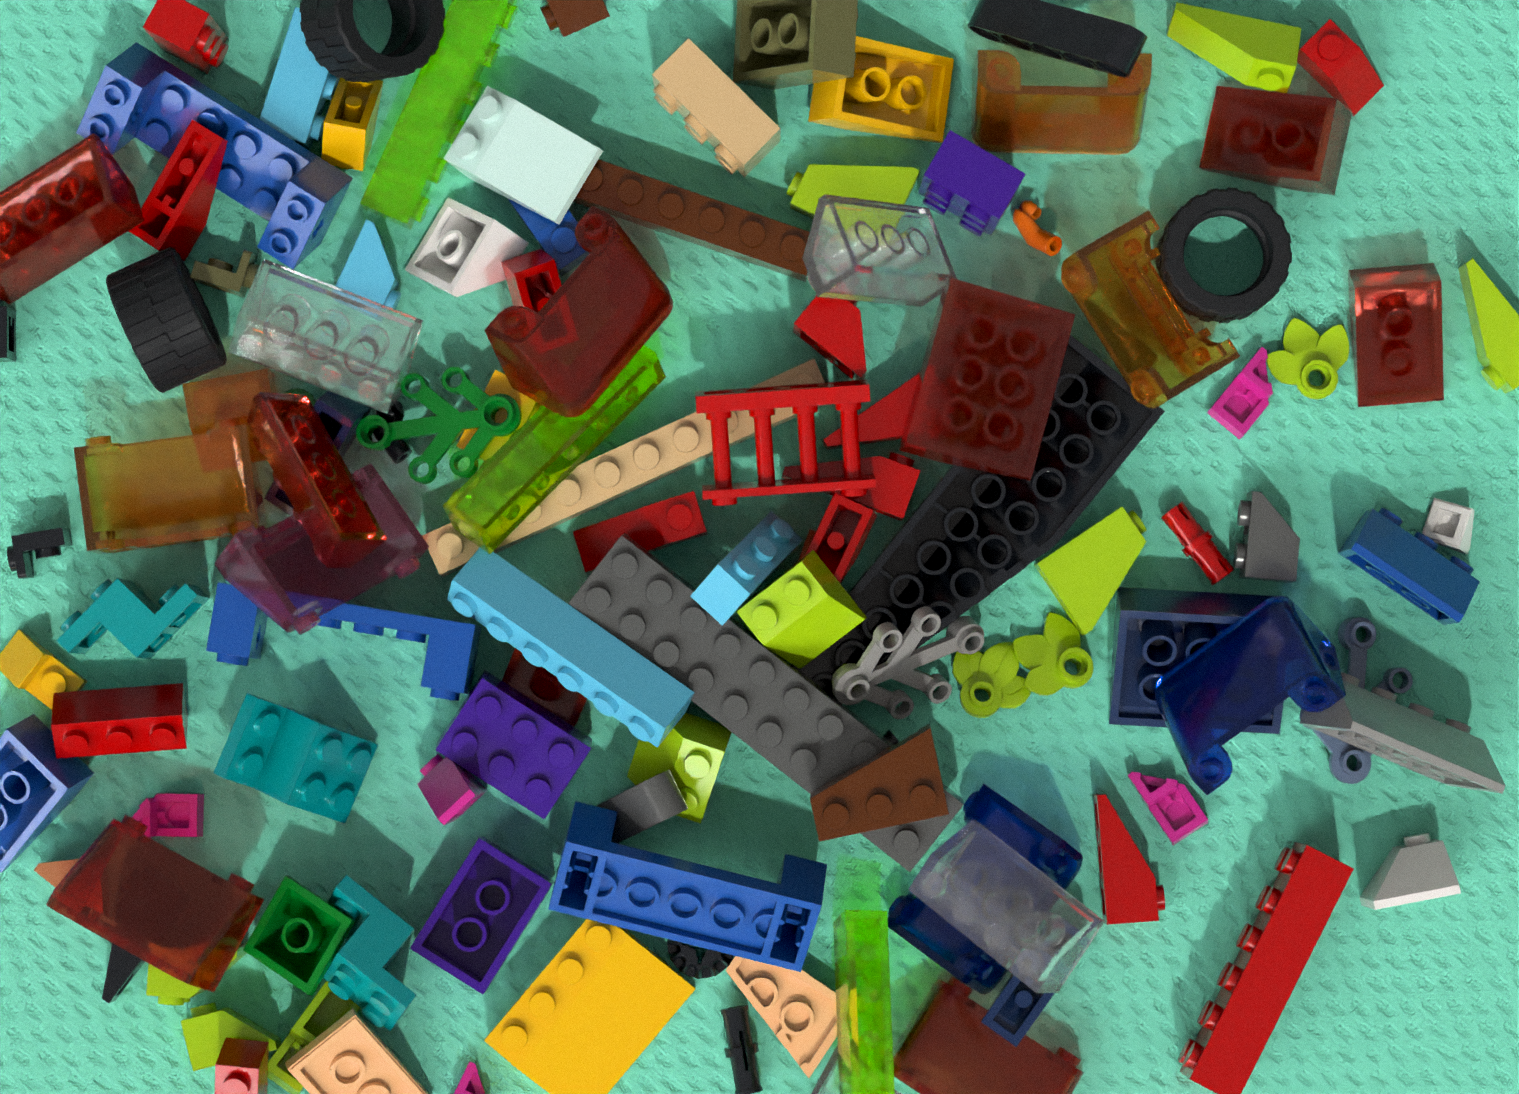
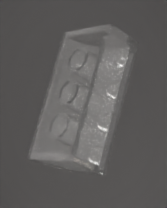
[803,194,959,307]
[229,259,424,414]
[908,820,1105,993]

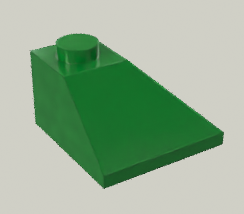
[243,875,356,996]

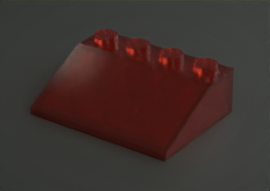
[899,278,1075,480]

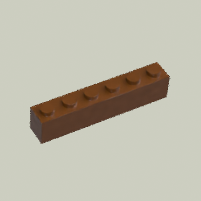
[573,159,820,282]

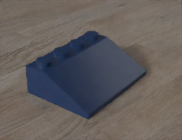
[1109,587,1294,734]

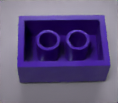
[918,130,1025,236]
[435,670,592,819]
[410,836,555,994]

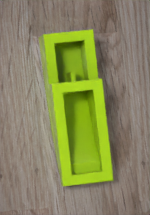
[268,981,361,1094]

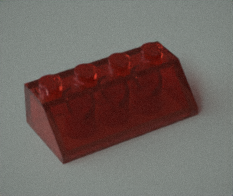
[0,133,144,304]
[246,392,388,568]

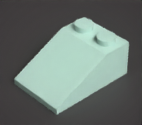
[444,86,603,225]

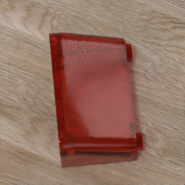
[484,206,673,418]
[46,814,264,992]
[883,976,1084,1094]

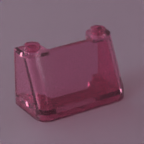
[215,463,429,635]

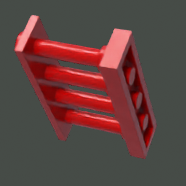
[695,379,876,506]

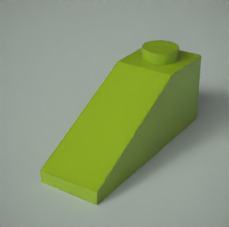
[1167,2,1301,94]
[1458,258,1519,394]

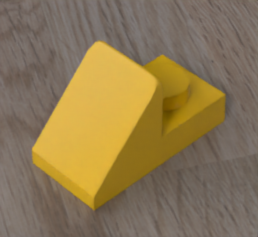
[0,629,87,710]

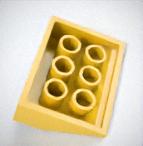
[484,919,696,1094]

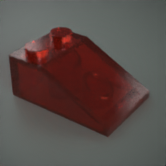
[1199,86,1352,195]
[1348,263,1444,407]

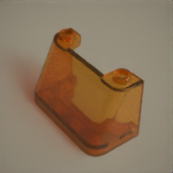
[971,50,1152,155]
[1061,210,1240,409]
[74,418,268,554]

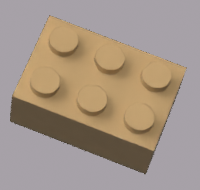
[652,38,781,177]

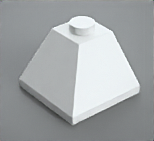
[405,197,528,297]
[1360,833,1461,910]

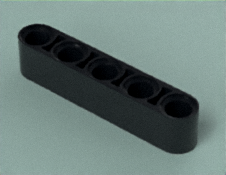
[967,0,1147,78]

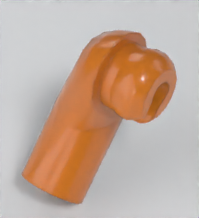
[1013,200,1062,256]

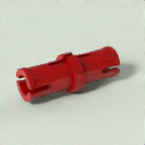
[1161,501,1235,586]

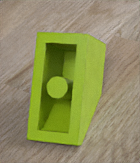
[181,1002,282,1071]

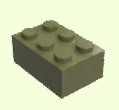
[733,0,858,90]

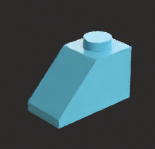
[330,219,401,322]

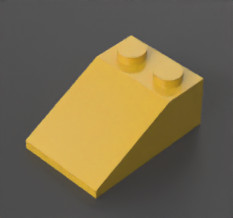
[808,36,954,143]

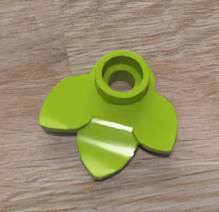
[1266,318,1349,400]
[1012,612,1094,695]
[952,642,1031,718]

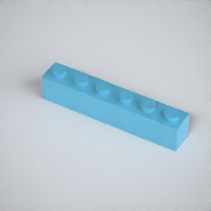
[447,544,694,748]

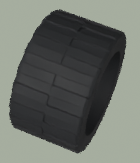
[299,0,445,83]
[1156,187,1292,323]
[106,247,227,393]

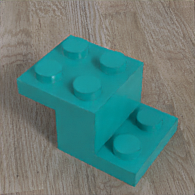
[56,578,210,659]
[213,693,378,823]
[323,875,416,1031]

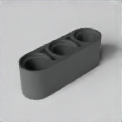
[597,769,689,844]

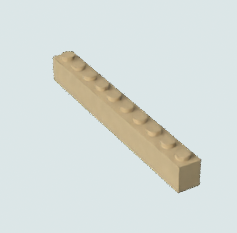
[422,359,825,577]

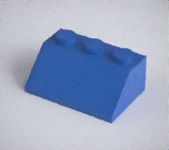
[1338,508,1480,625]

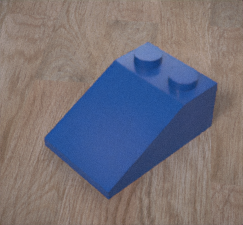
[0,714,94,873]

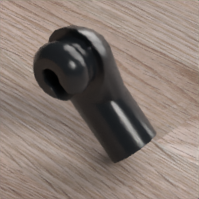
[373,398,412,464]

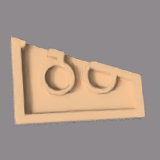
[726,956,857,1078]

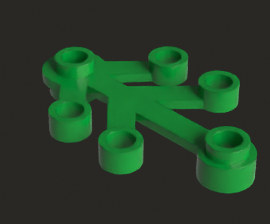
[356,367,522,484]

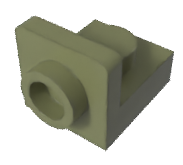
[190,250,261,298]

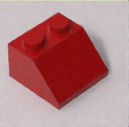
[793,283,867,380]

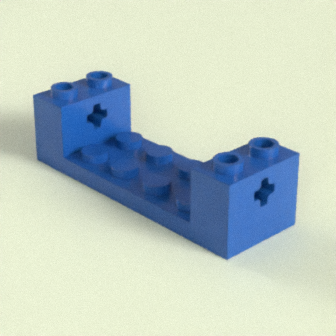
[76,42,353,269]
[206,582,481,701]
[548,801,827,972]

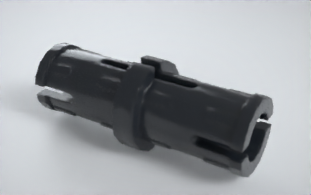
[721,1005,763,1094]

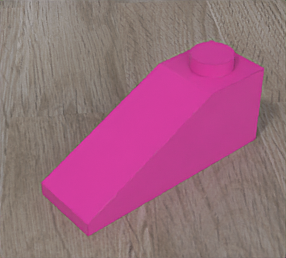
[417,754,488,825]

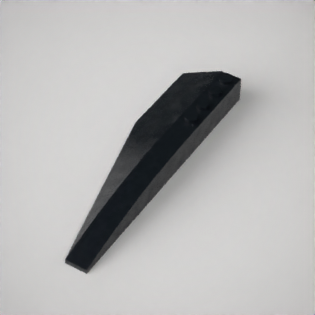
[792,330,1165,699]

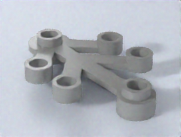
[831,606,984,719]

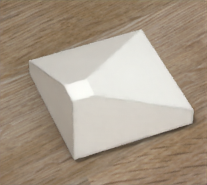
[1422,498,1475,555]

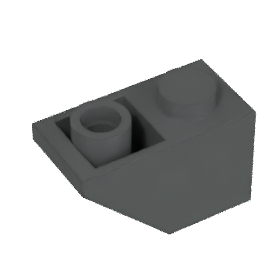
[1233,491,1300,583]

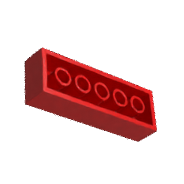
[1178,842,1354,1094]

